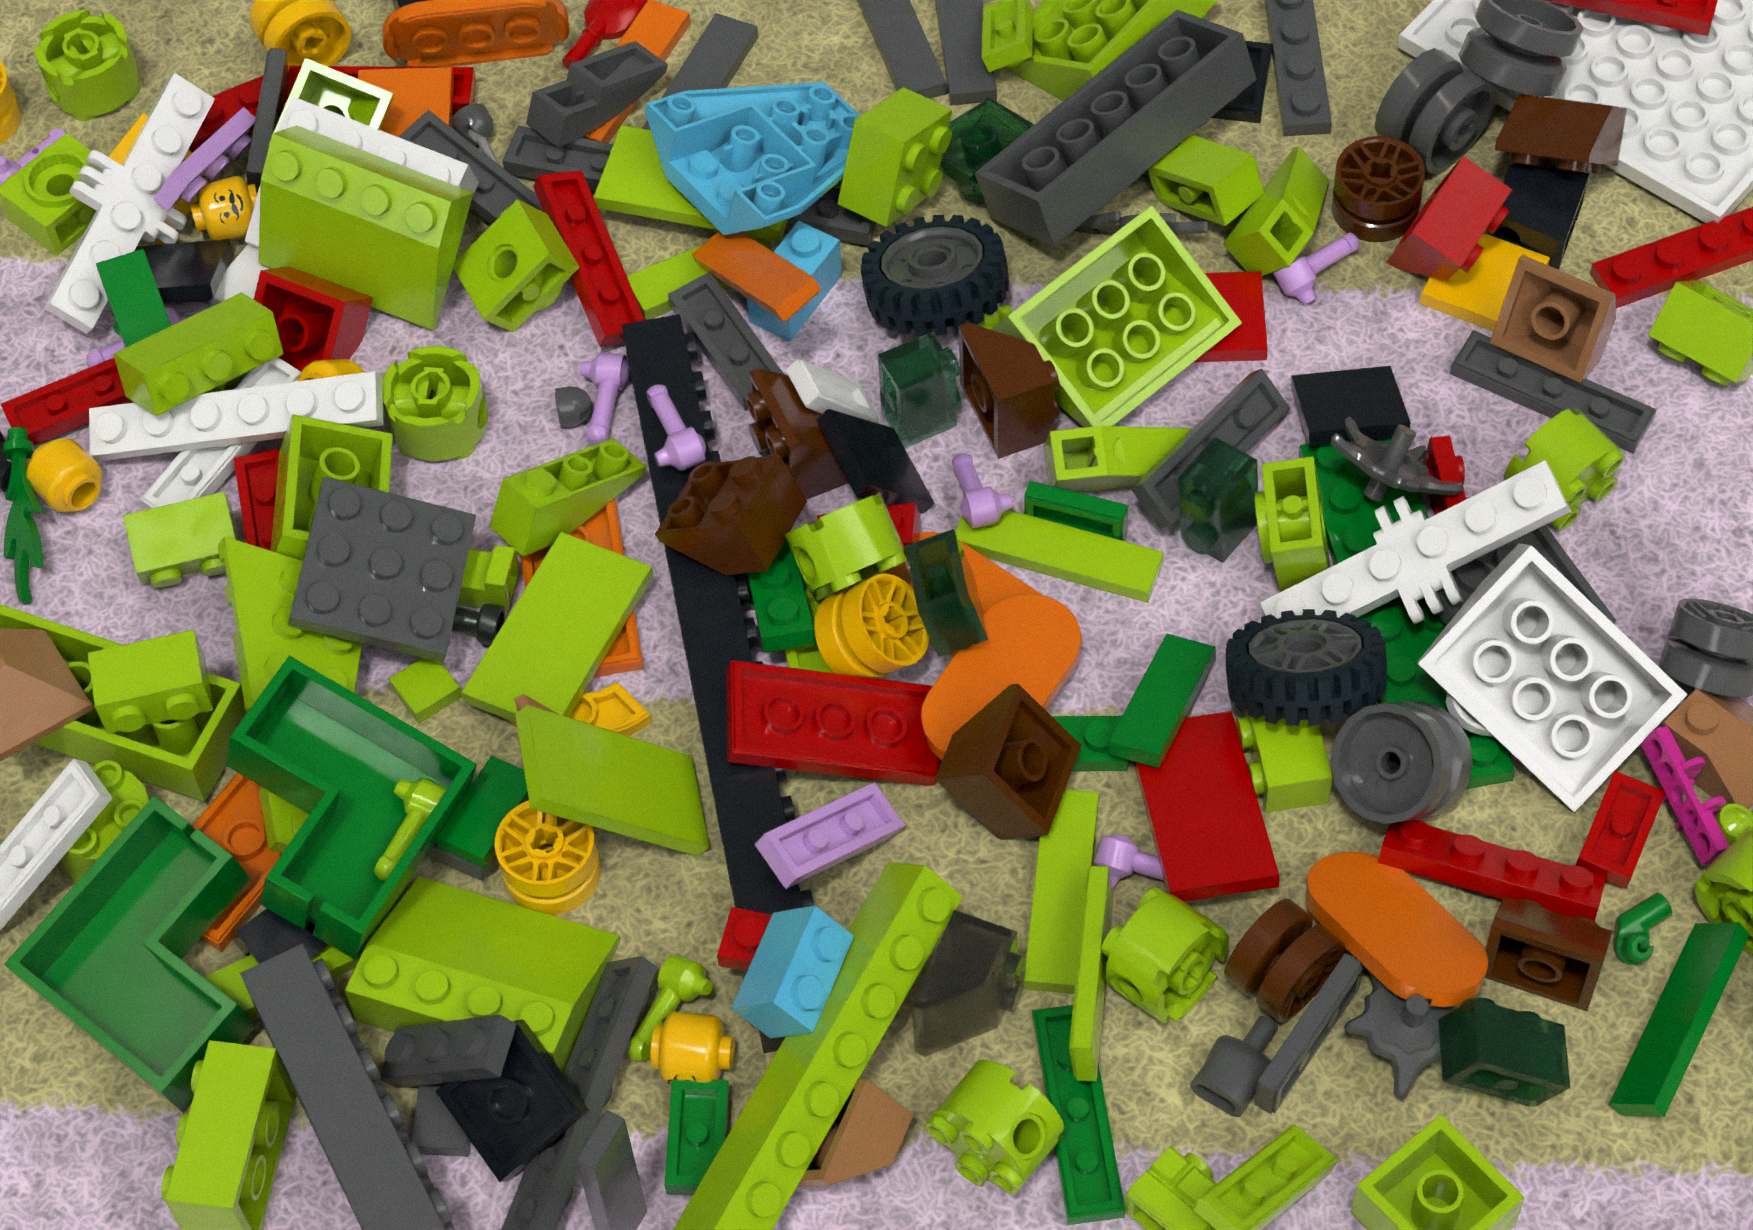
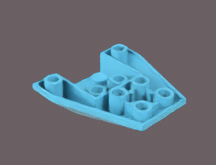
[645,82,860,235]

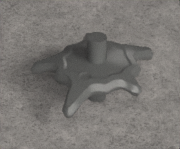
[1331,417,1463,502]
[1344,972,1478,1100]

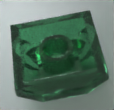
[939,97,1035,204]

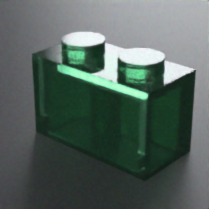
[878,332,961,448]
[1178,437,1258,563]
[905,529,988,657]
[1438,997,1570,1107]

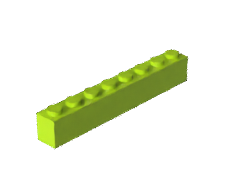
[673,862,963,1230]

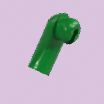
[1614,892,1672,965]

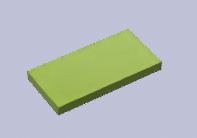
[593,125,788,242]
[461,532,653,723]
[515,705,709,855]

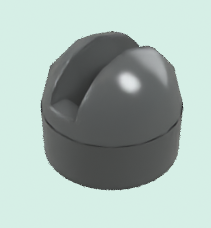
[555,386,592,428]

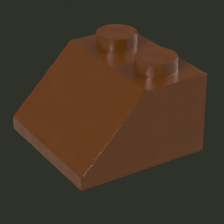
[959,323,1060,459]
[935,684,1081,840]
[1485,896,1613,1011]

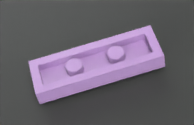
[153,107,256,211]
[754,782,905,889]

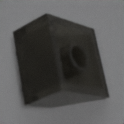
[912,910,1024,1057]

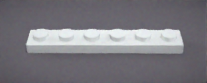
[89,371,384,462]

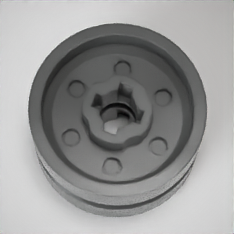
[1659,598,1753,697]

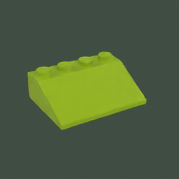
[1004,0,1218,101]
[259,125,473,331]
[990,205,1242,427]
[345,876,621,1073]

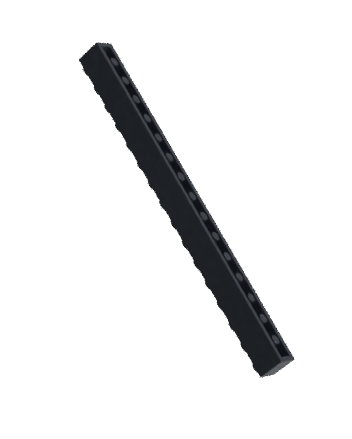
[622,314,814,1053]

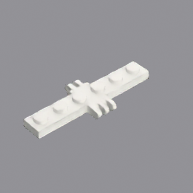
[44,73,215,334]
[1260,461,1572,624]

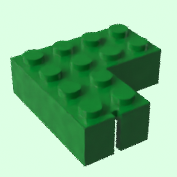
[226,655,477,960]
[4,796,257,1112]

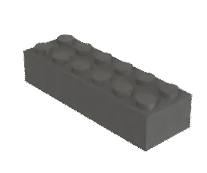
[975,10,1257,246]
[240,943,455,1230]

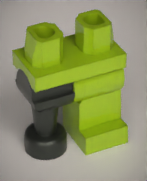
[452,545,520,645]

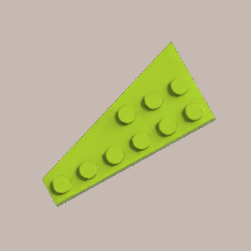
[218,536,362,854]

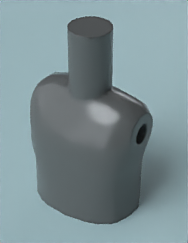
[1190,1016,1278,1117]

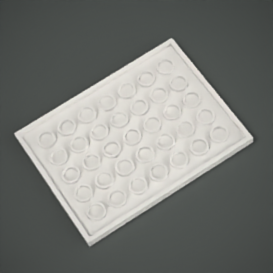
[1398,0,1753,223]

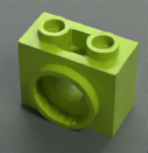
[0,133,96,256]
[453,199,580,332]
[1255,456,1330,592]

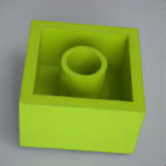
[837,87,953,227]
[1350,1114,1525,1230]

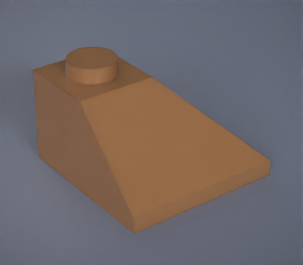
[1490,254,1616,383]
[0,628,94,761]
[1662,688,1753,810]
[797,1079,913,1187]

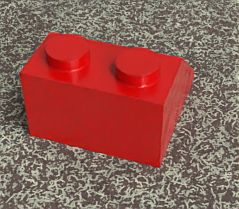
[1386,156,1512,281]
[253,266,373,372]

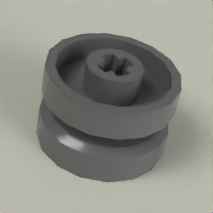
[1459,0,1584,97]
[1374,48,1496,174]
[1330,700,1473,824]

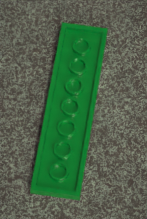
[1299,439,1515,790]

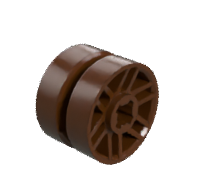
[1331,136,1425,242]
[1224,898,1345,1023]

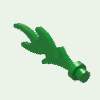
[3,427,43,604]

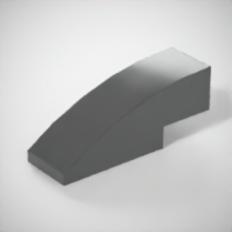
[526,41,668,148]

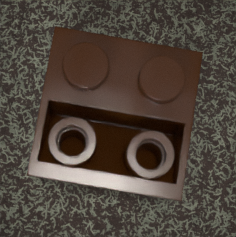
[1495,94,1627,174]
[745,368,849,499]
[655,455,807,575]

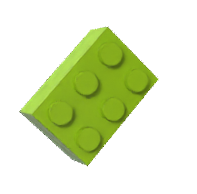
[271,414,393,561]
[161,1040,297,1230]

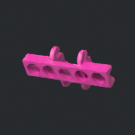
[1641,726,1729,865]

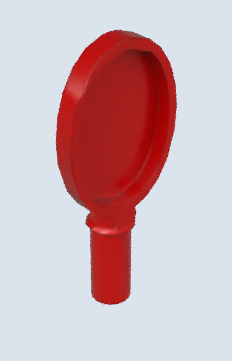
[562,0,648,69]

